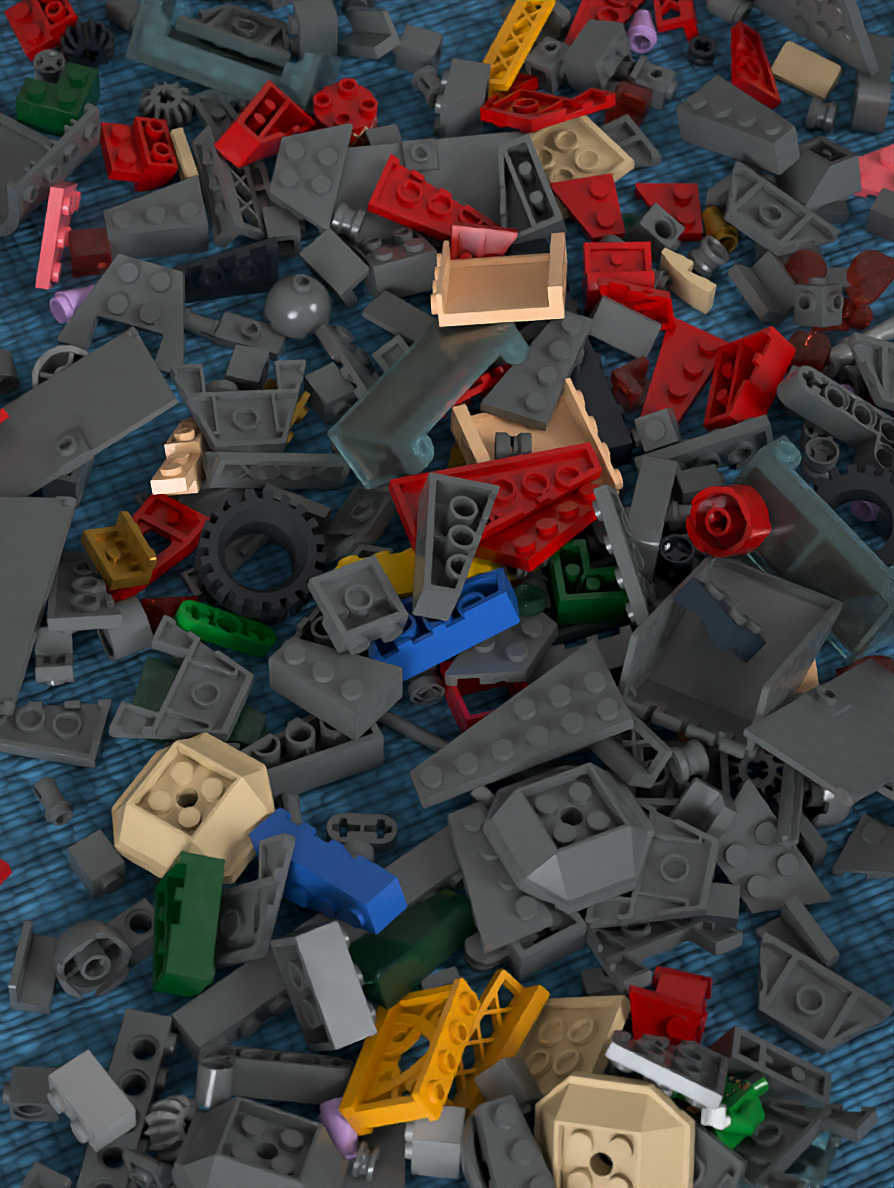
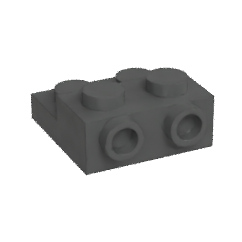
[307,555,409,655]

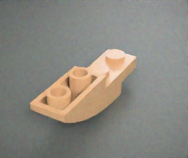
[150,417,212,496]

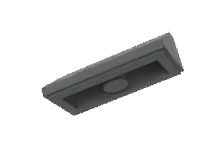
[588,295,662,361]

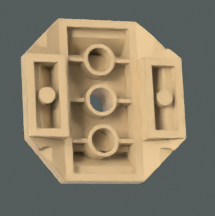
[111,732,276,884]
[534,1071,695,1188]

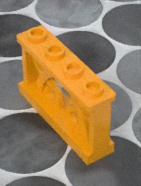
[338,978,480,1136]

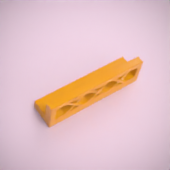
[482,0,556,99]
[444,968,550,1121]

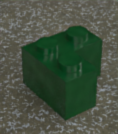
[15,62,100,138]
[546,539,629,625]

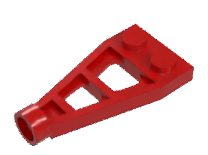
[101,493,210,603]

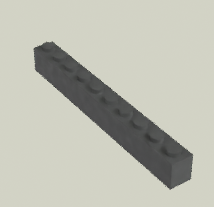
[171,825,465,1063]

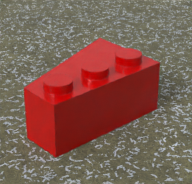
[213,80,318,168]
[703,326,797,432]

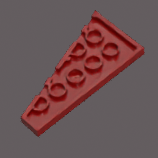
[388,442,602,553]

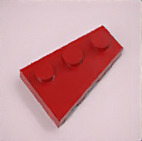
[731,21,782,110]

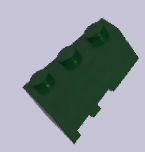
[152,851,225,998]

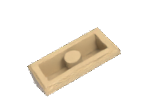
[771,41,842,102]

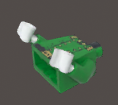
[643,1071,769,1149]

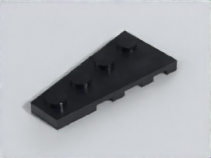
[171,237,279,304]

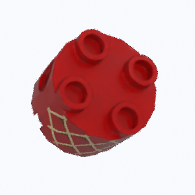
[313,78,378,148]

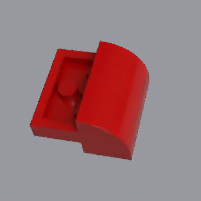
[4,0,78,61]
[99,116,178,192]
[582,242,654,315]

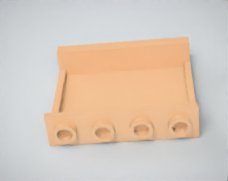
[431,232,567,327]
[450,378,623,495]

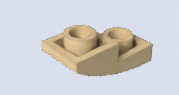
[659,248,716,314]

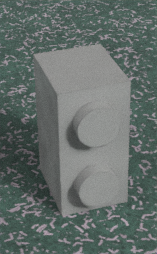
[47,1050,136,1152]
[404,1106,466,1179]

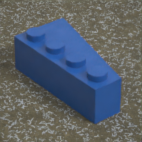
[368,567,520,681]
[249,807,408,935]

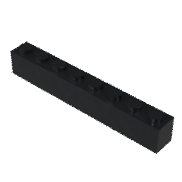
[506,238,636,467]

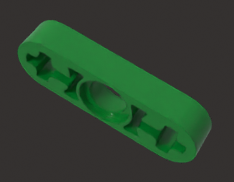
[173,600,276,658]

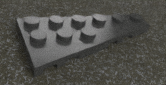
[409,638,635,809]

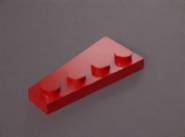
[564,0,647,46]
[366,154,501,244]
[640,318,729,426]

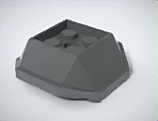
[483,762,655,914]
[172,1096,350,1188]

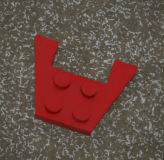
[480,72,616,133]

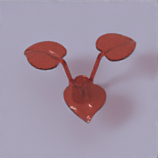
[784,250,894,375]

